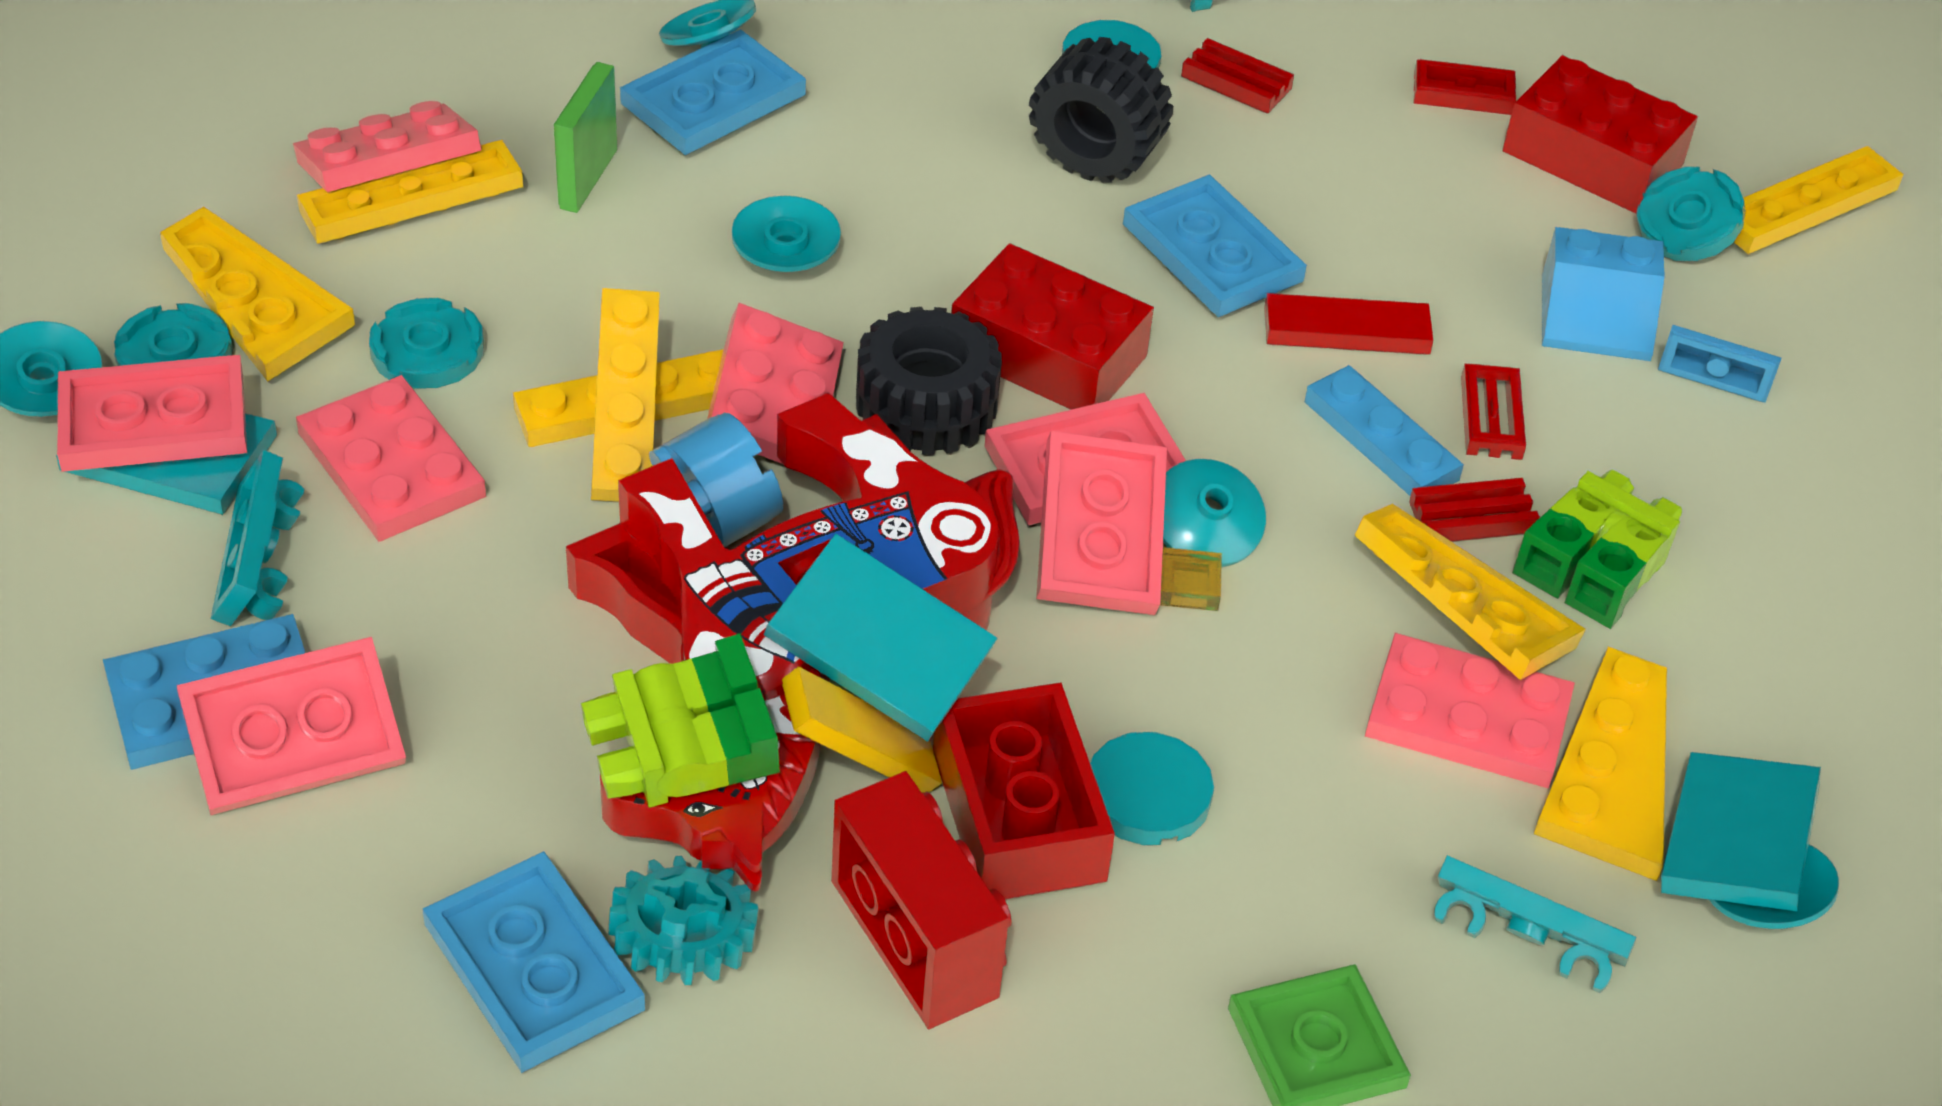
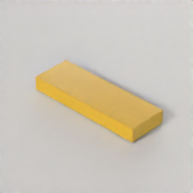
[782,666,942,793]

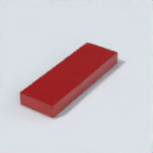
[1264,293,1434,355]

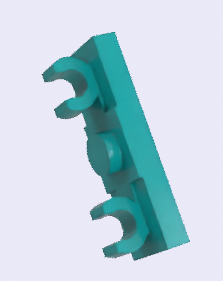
[210,449,304,627]
[1435,855,1637,993]

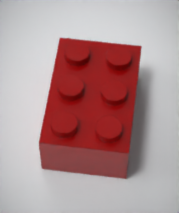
[1502,55,1698,214]
[951,243,1154,410]
[933,682,1115,899]
[831,771,1012,1030]

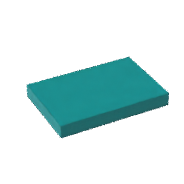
[56,413,277,515]
[764,534,998,742]
[1661,752,1821,911]

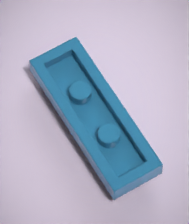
[1304,365,1464,496]

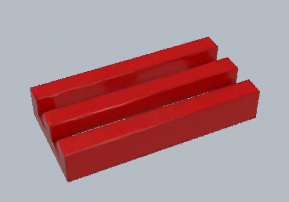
[1181,38,1294,113]
[1413,59,1516,115]
[1461,363,1526,460]
[1409,477,1540,541]

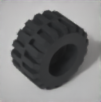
[1028,37,1174,183]
[856,306,1002,455]

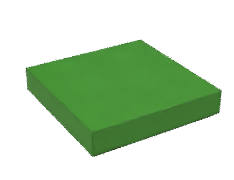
[554,62,617,213]
[1228,964,1411,1106]

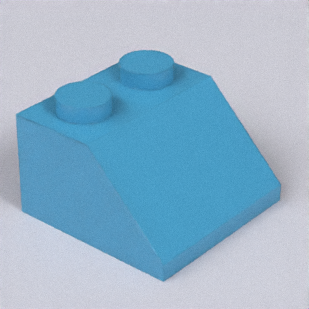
[1542,227,1665,361]

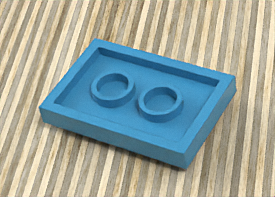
[620,29,806,155]
[1123,174,1307,317]
[103,614,306,770]
[422,851,645,1073]

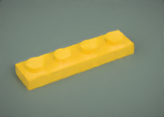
[297,140,523,244]
[1734,146,1904,254]
[591,288,660,502]
[513,349,724,448]

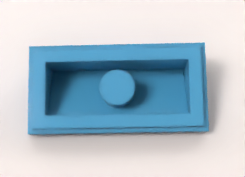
[1658,325,1781,403]

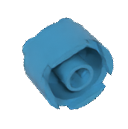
[649,412,783,548]

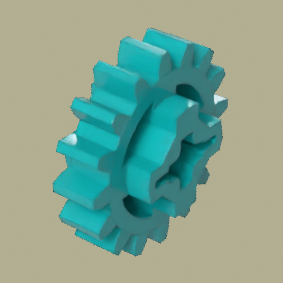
[608,856,758,985]

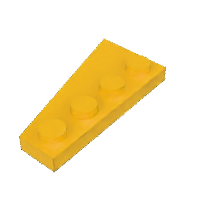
[160,206,355,382]
[1354,503,1586,680]
[1534,646,1667,881]

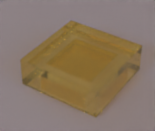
[1160,547,1222,611]

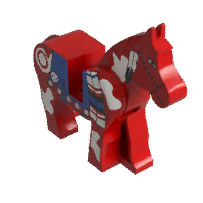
[566,392,1020,892]

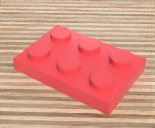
[293,101,481,192]
[707,303,844,464]
[57,355,247,472]
[296,375,486,542]
[984,393,1186,526]
[1036,430,1167,615]
[1365,633,1575,789]
[177,637,406,816]

